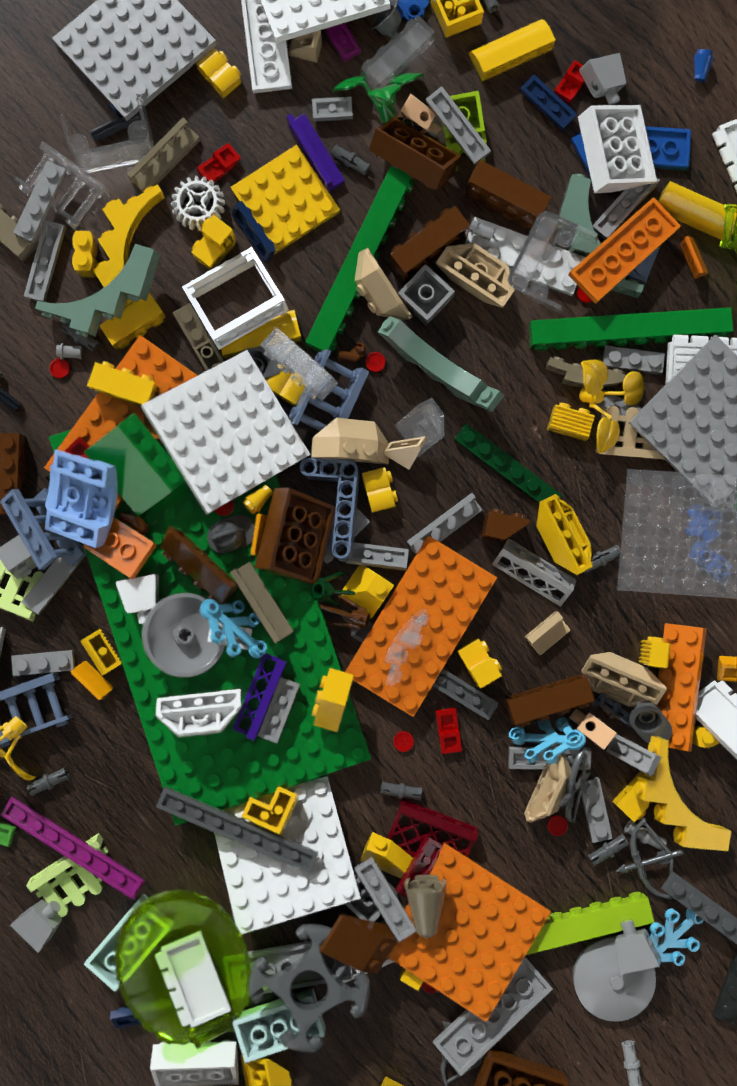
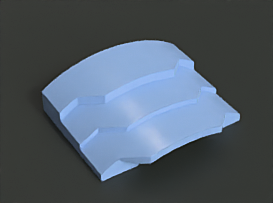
[45,450,118,548]

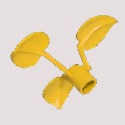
[579,360,645,454]
[0,716,36,780]

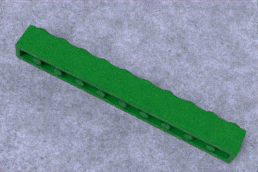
[305,164,415,353]
[528,307,733,351]

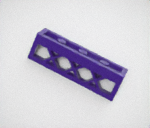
[286,113,345,192]
[232,653,287,740]

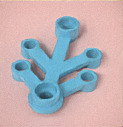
[200,599,267,658]
[509,717,586,765]
[650,908,704,966]

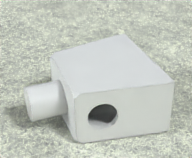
[116,574,159,624]

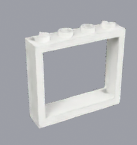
[182,247,288,350]

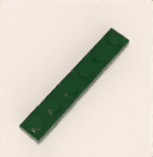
[454,423,562,504]

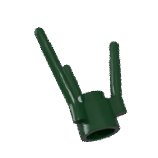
[312,571,355,606]

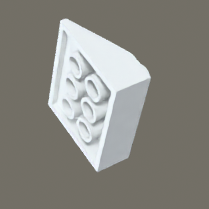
[578,105,657,193]

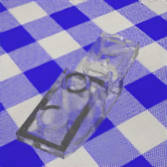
[384,609,429,687]

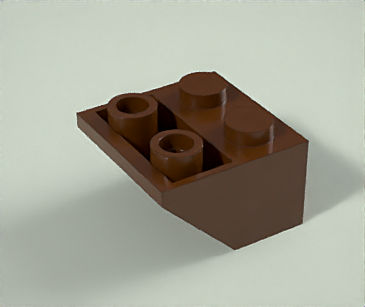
[481,509,530,542]

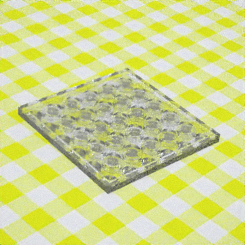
[617,469,737,599]

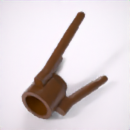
[320,595,370,630]

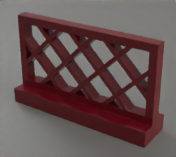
[387,798,478,857]

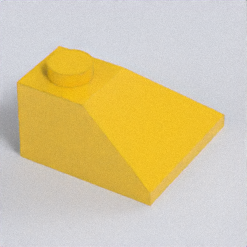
[338,565,394,619]
[240,1055,291,1086]

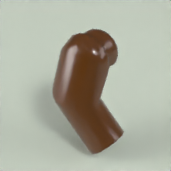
[338,343,366,363]
[119,512,149,535]

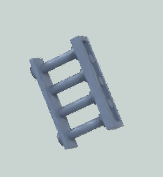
[289,349,369,431]
[0,488,85,570]
[0,672,73,748]

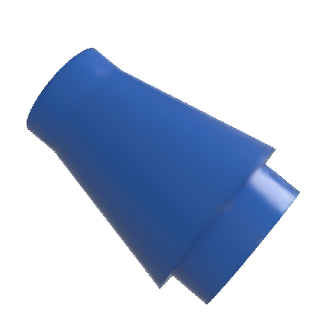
[694,49,714,82]

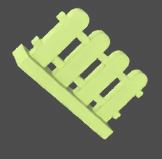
[0,560,44,622]
[27,833,108,917]

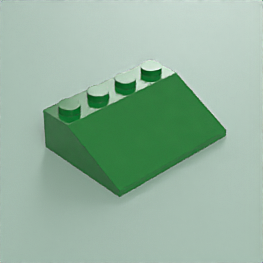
[84,413,185,516]

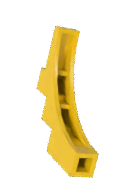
[93,184,165,309]
[634,736,731,851]

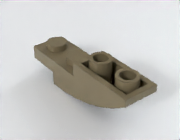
[173,303,224,371]
[545,357,626,388]

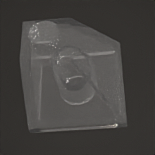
[395,398,445,457]

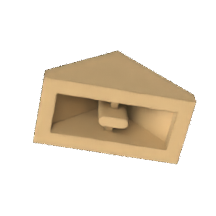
[288,30,322,63]
[384,436,427,470]

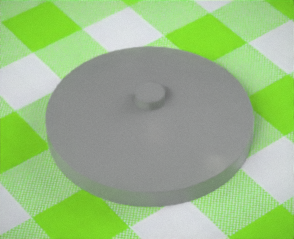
[142,593,225,677]
[573,936,656,1021]

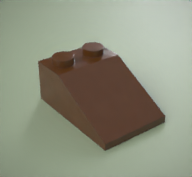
[319,915,398,975]

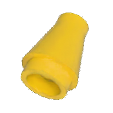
[242,485,273,514]

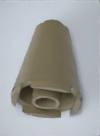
[405,875,447,938]

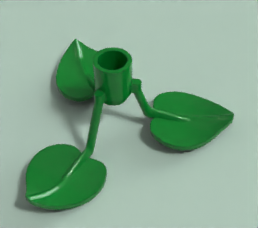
[332,73,424,122]

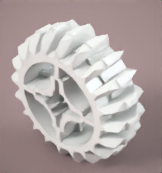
[171,176,225,231]

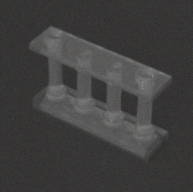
[15,141,112,231]

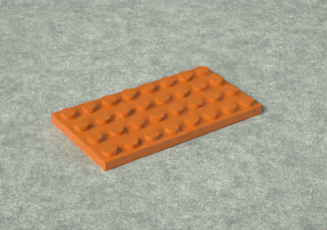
[44,335,198,511]
[345,535,497,717]

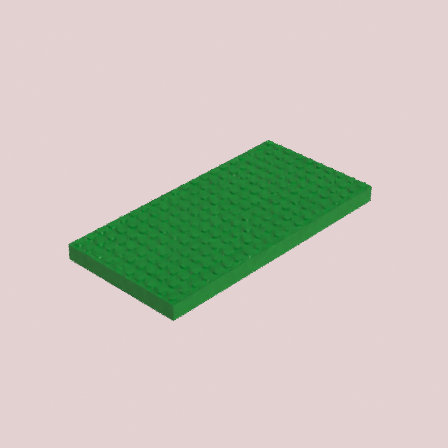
[49,429,371,826]

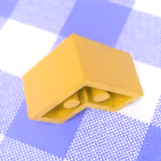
[430,0,484,38]
[191,214,237,270]
[456,639,502,688]
[312,668,353,732]
[241,786,299,836]

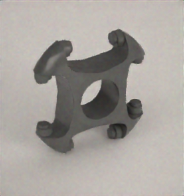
[249,924,370,1052]

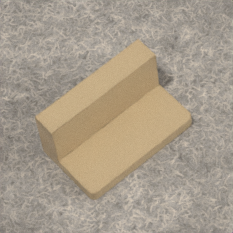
[524,612,570,655]

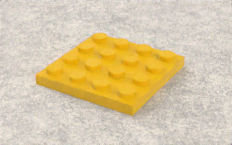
[231,145,340,255]

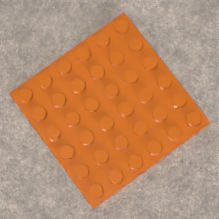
[388,842,551,1022]

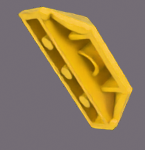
[537,494,593,575]

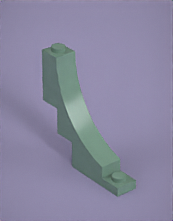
[556,174,644,298]
[378,316,504,412]

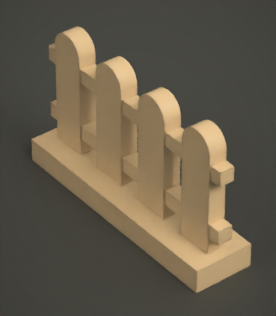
[596,405,664,459]

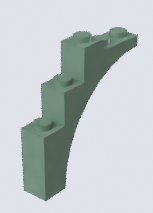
[35,244,160,338]

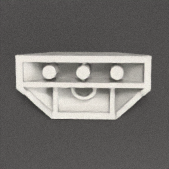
[156,689,241,737]

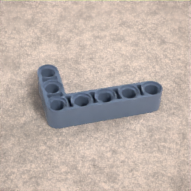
[299,458,360,562]

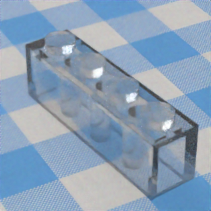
[361,15,435,89]
[260,327,338,401]

